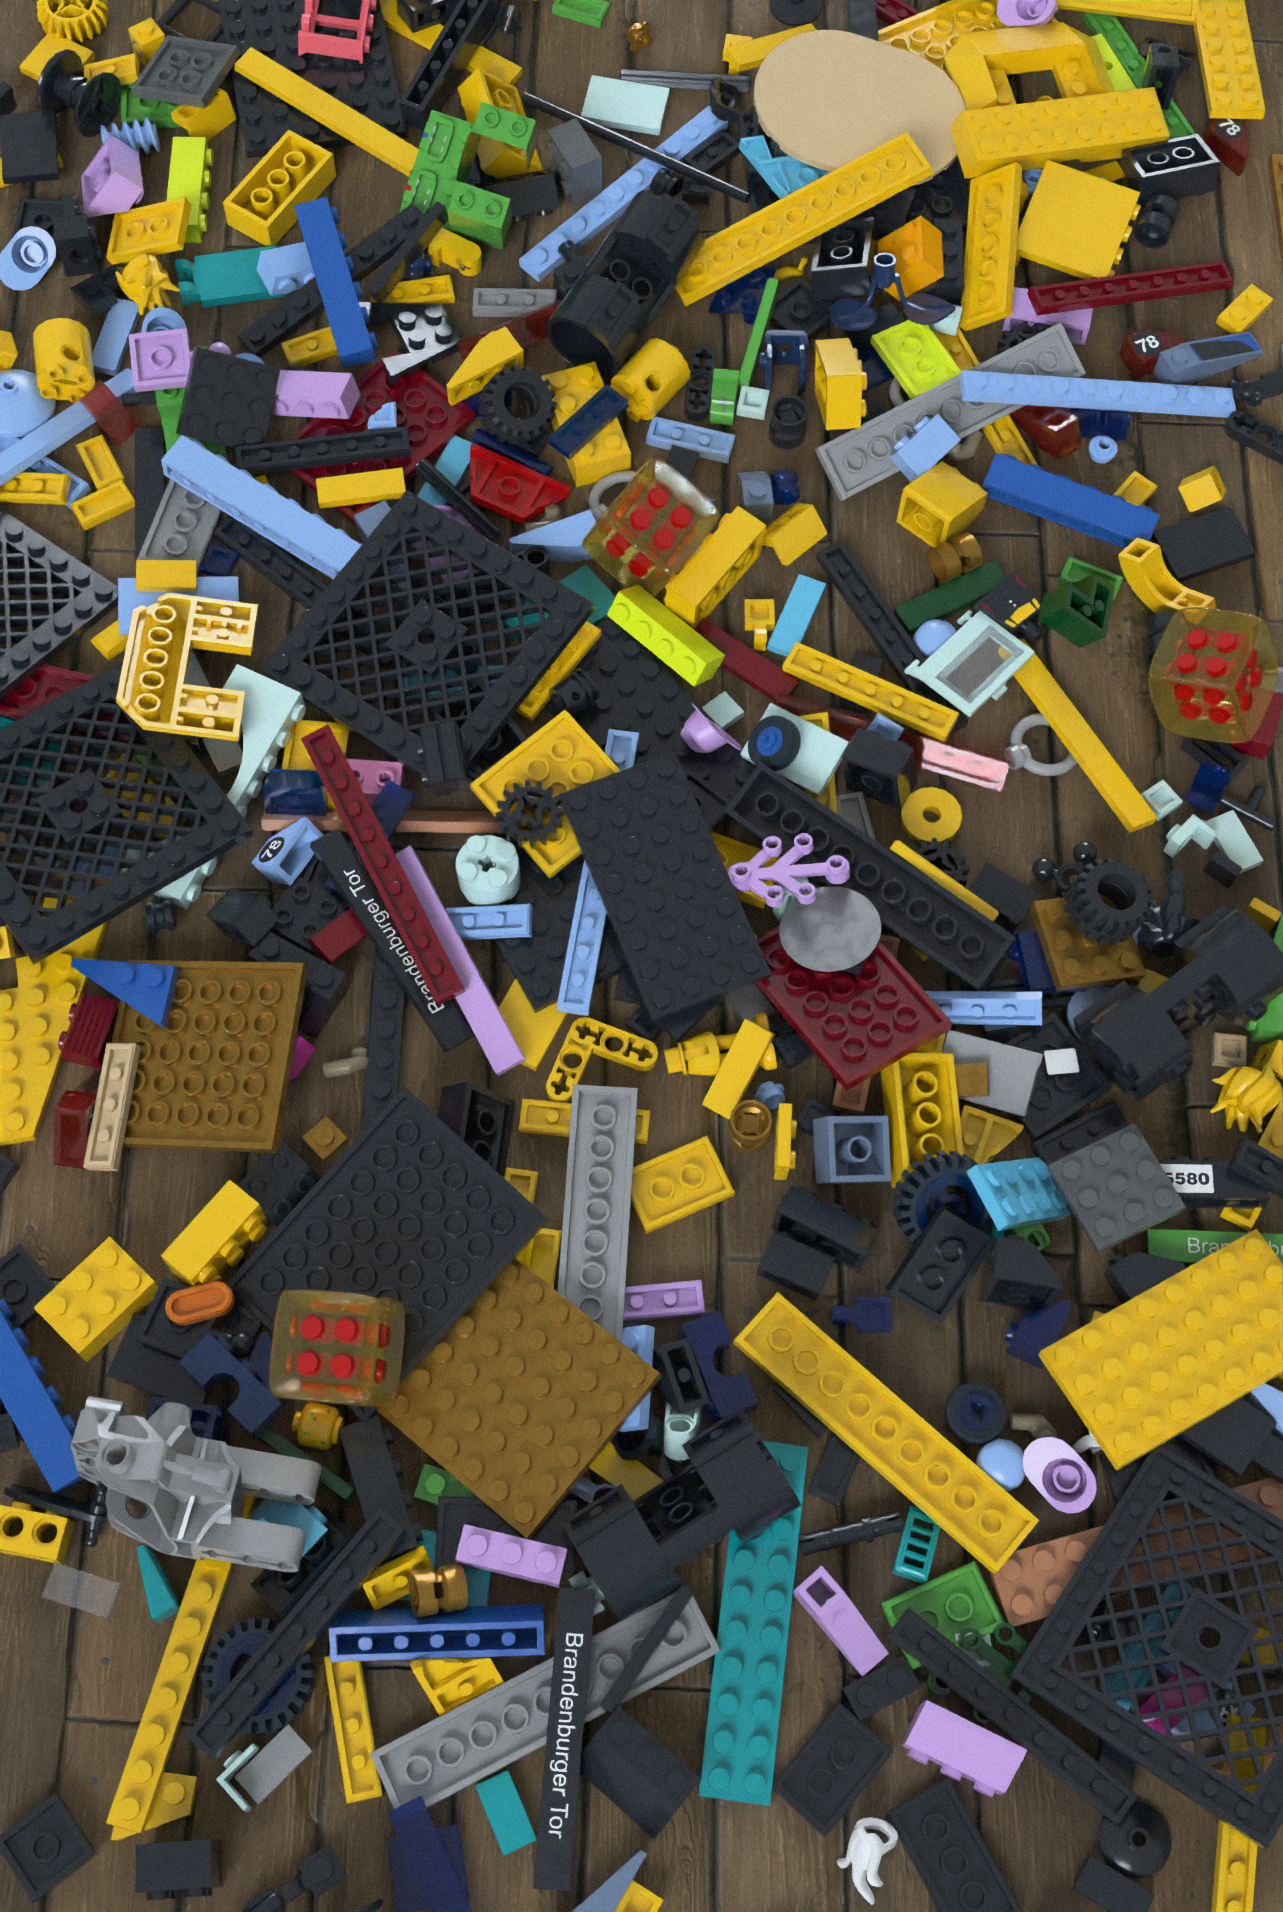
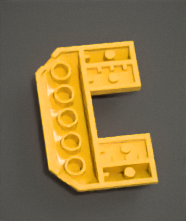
[943,22,1115,110]
[116,593,258,741]

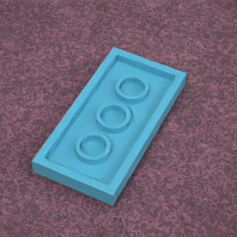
[966,1157,1071,1231]

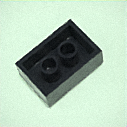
[811,217,878,300]

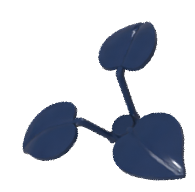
[829,253,956,331]

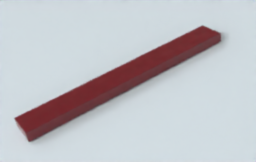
[1027,261,1234,316]

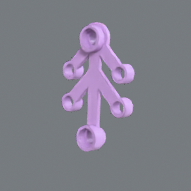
[727,833,850,907]

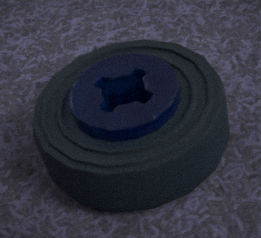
[944,1383,1006,1445]

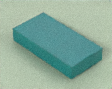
[475,1770,537,1856]

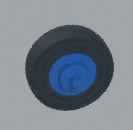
[748,715,801,771]

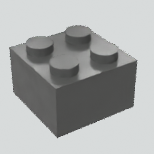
[545,118,602,206]

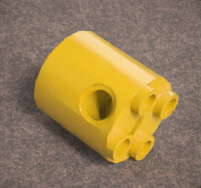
[33,318,95,403]
[608,338,690,422]

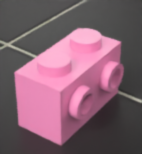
[347,759,405,810]

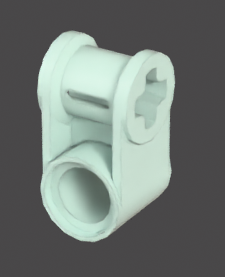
[664,1402,702,1461]

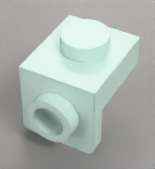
[1163,814,1217,858]

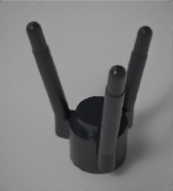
[479,5,522,65]

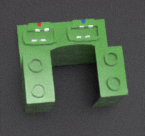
[399,102,536,250]

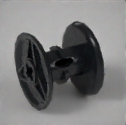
[36,49,121,137]

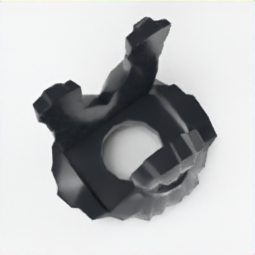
[1136,871,1201,958]

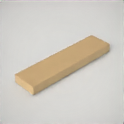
[83,1043,141,1171]

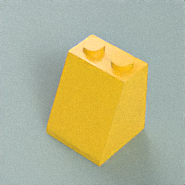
[896,461,988,547]

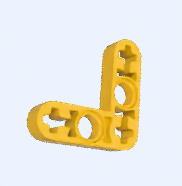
[546,1017,658,1103]

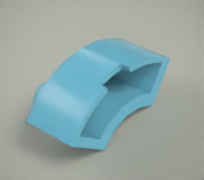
[249,1498,328,1559]

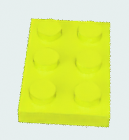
[871,320,962,399]

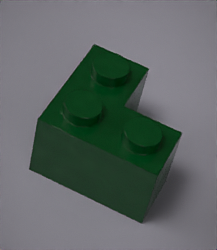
[1039,574,1115,648]

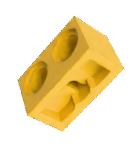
[0,1502,75,1565]

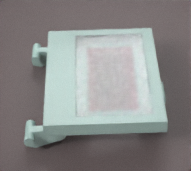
[904,610,1035,717]

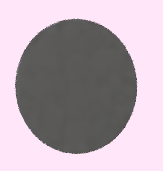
[779,886,881,972]

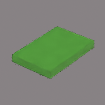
[880,1561,1004,1670]

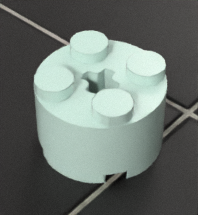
[456,835,521,906]

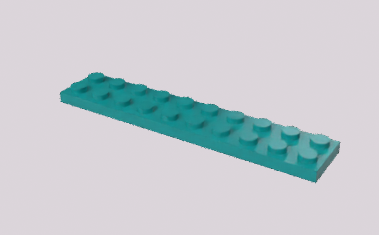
[698,1441,808,1806]

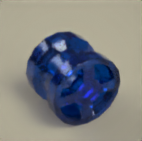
[770,469,800,505]

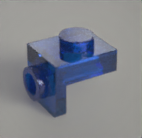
[1184,760,1232,813]

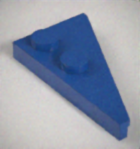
[71,958,179,1028]

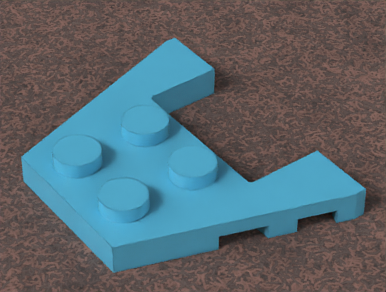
[738,135,830,199]

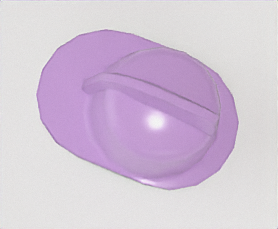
[996,0,1058,27]
[680,704,743,753]
[1022,1436,1097,1513]

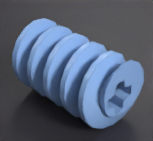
[100,117,161,154]

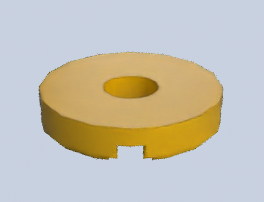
[900,787,962,845]

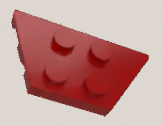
[470,443,572,525]

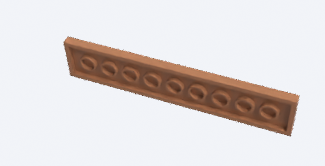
[989,1477,1283,1627]

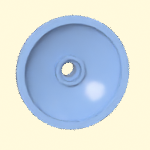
[0,369,56,438]

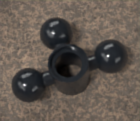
[1031,841,1098,899]

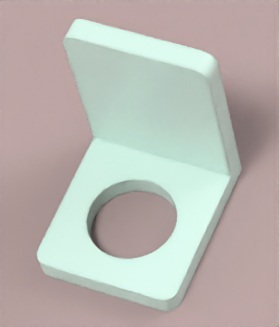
[216,1743,261,1812]

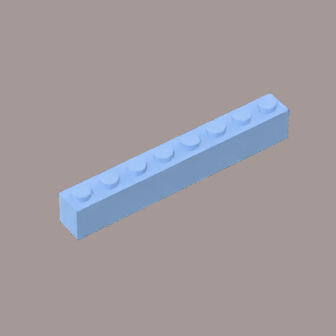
[161,435,363,579]

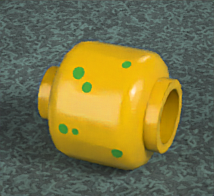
[292,1402,344,1450]

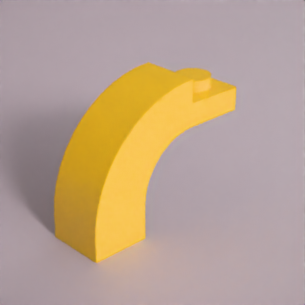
[1118,538,1216,625]

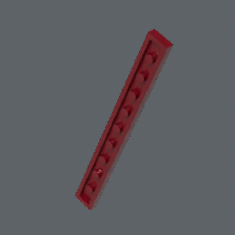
[301,725,466,1006]

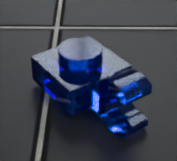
[831,1297,892,1333]

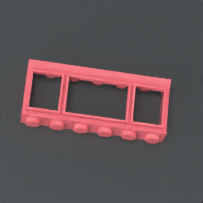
[298,0,377,64]

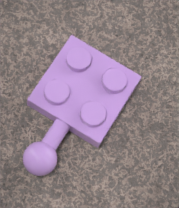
[128,328,231,392]

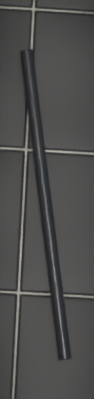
[522,92,751,204]

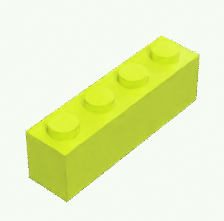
[166,137,214,243]
[607,584,725,686]

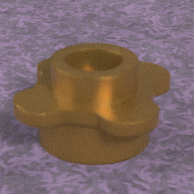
[627,22,653,53]

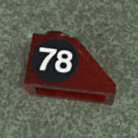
[1202,119,1249,177]
[1119,327,1189,379]
[54,1090,97,1169]

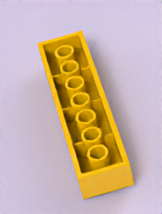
[950,87,1170,179]

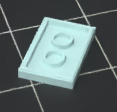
[581,75,670,136]
[740,703,849,797]

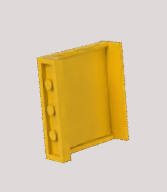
[1015,159,1141,280]

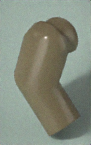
[524,504,562,533]
[323,1047,369,1078]

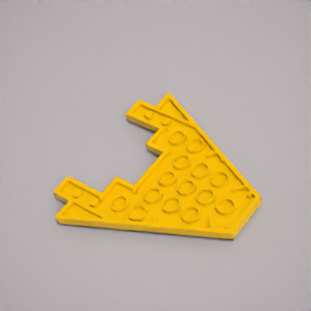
[0,897,108,1146]

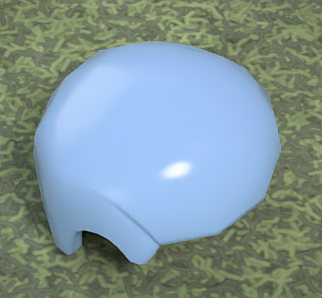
[912,619,957,660]
[975,1438,1026,1492]

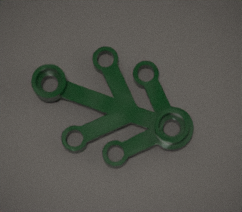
[926,1623,1063,1723]

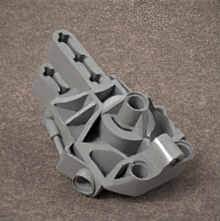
[71,1396,322,1572]

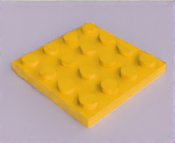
[470,710,620,878]

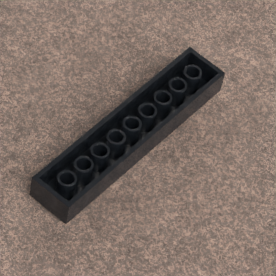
[724,762,1018,991]

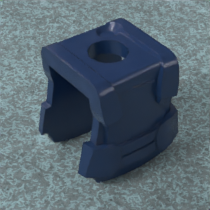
[758,330,809,395]

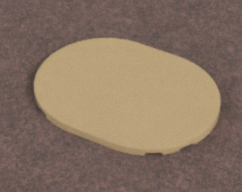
[753,30,966,185]

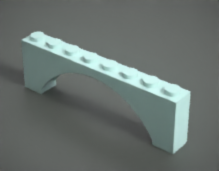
[121,664,306,910]

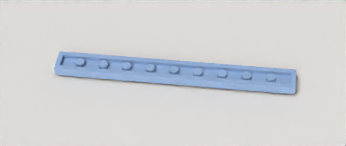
[519,106,728,282]
[959,370,1236,418]
[557,729,639,1016]

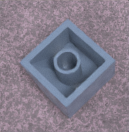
[813,1116,891,1184]

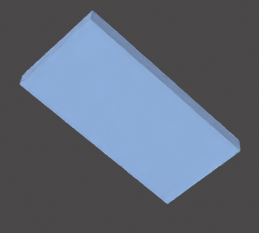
[118,576,239,635]

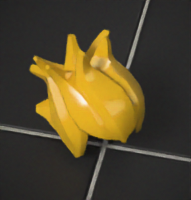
[115,254,180,315]
[1210,1062,1283,1133]

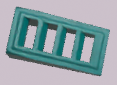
[891,1506,941,1584]
[137,1544,181,1623]

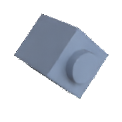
[736,471,774,523]

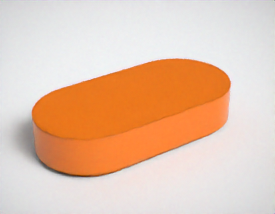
[165,1281,234,1326]

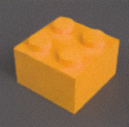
[877,215,944,301]

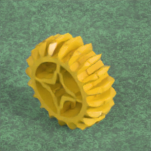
[37,0,110,43]

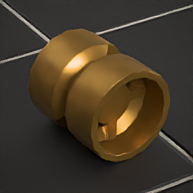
[928,532,983,584]
[728,1100,772,1154]
[408,1563,468,1618]

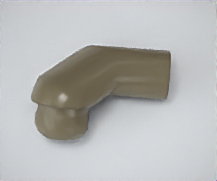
[947,430,982,462]
[1010,1413,1057,1440]

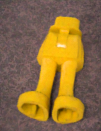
[664,1012,777,1076]

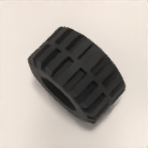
[478,365,557,445]
[1064,858,1153,946]

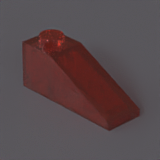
[1009,405,1082,460]

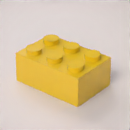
[814,338,867,430]
[161,1180,268,1287]
[34,1236,159,1362]

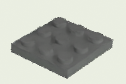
[131,35,240,108]
[1047,1123,1186,1254]

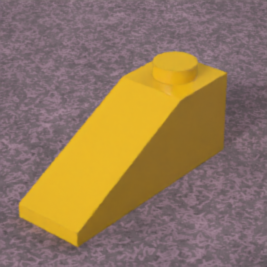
[446,327,524,406]

